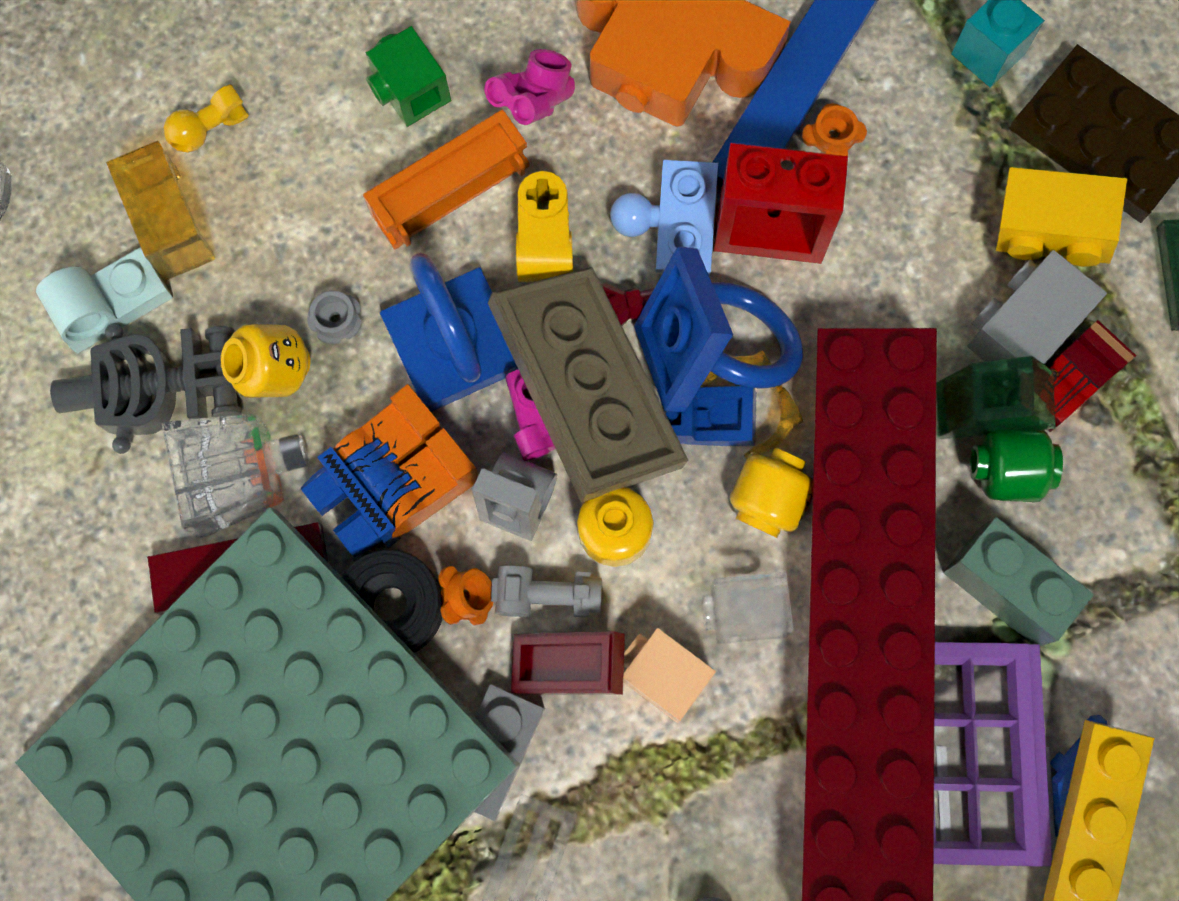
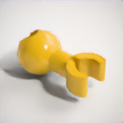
[163,84,249,153]

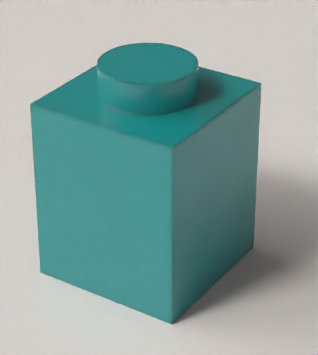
[951,0,1045,88]

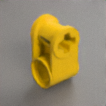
[516,171,573,283]

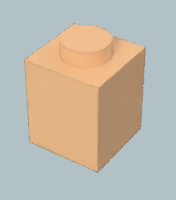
[623,628,716,723]

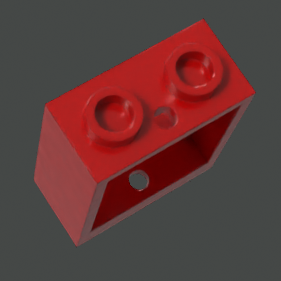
[714,143,848,264]

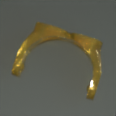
[703,350,803,460]

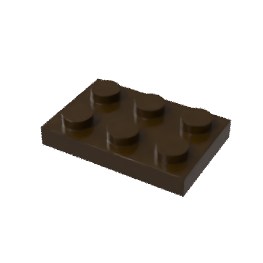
[1009,44,1179,223]

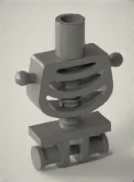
[50,324,242,454]

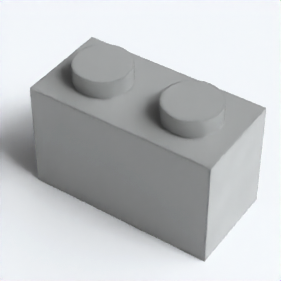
[967,250,1107,390]

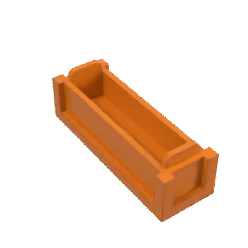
[362,109,530,250]

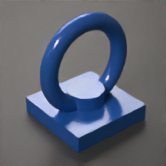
[634,247,803,412]
[379,253,518,412]

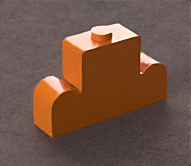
[576,0,791,127]

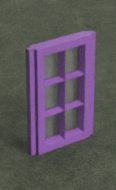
[934,642,1052,867]

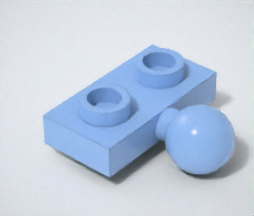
[610,160,718,276]

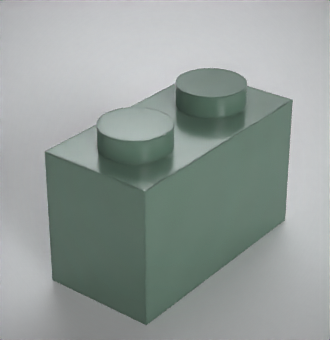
[943,517,1094,646]

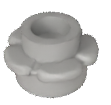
[307,291,362,344]

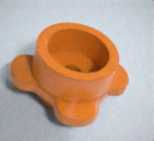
[802,103,867,156]
[438,566,494,625]

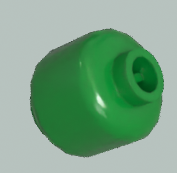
[970,426,1063,503]

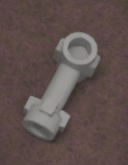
[491,566,602,618]

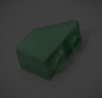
[936,356,1056,439]

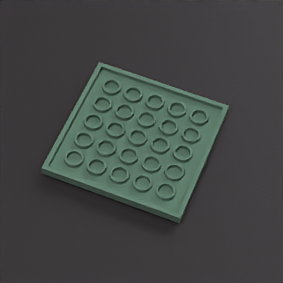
[15,507,520,901]

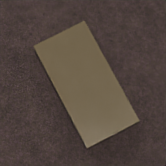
[488,267,688,503]

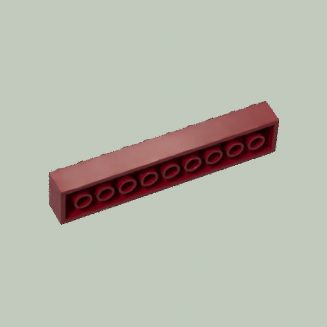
[802,328,937,901]

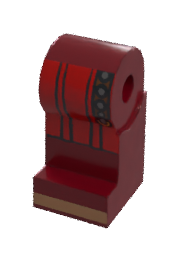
[1016,320,1137,432]

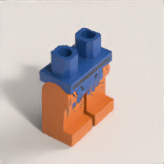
[300,384,478,557]

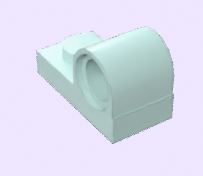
[36,247,173,354]

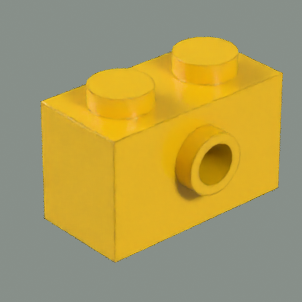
[996,167,1127,267]

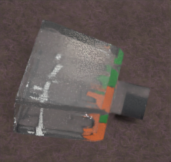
[162,414,309,538]

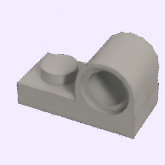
[472,452,558,541]

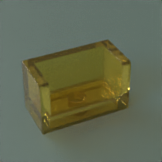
[106,140,215,281]

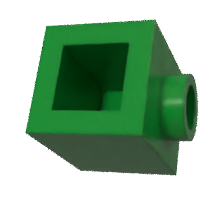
[365,26,452,127]

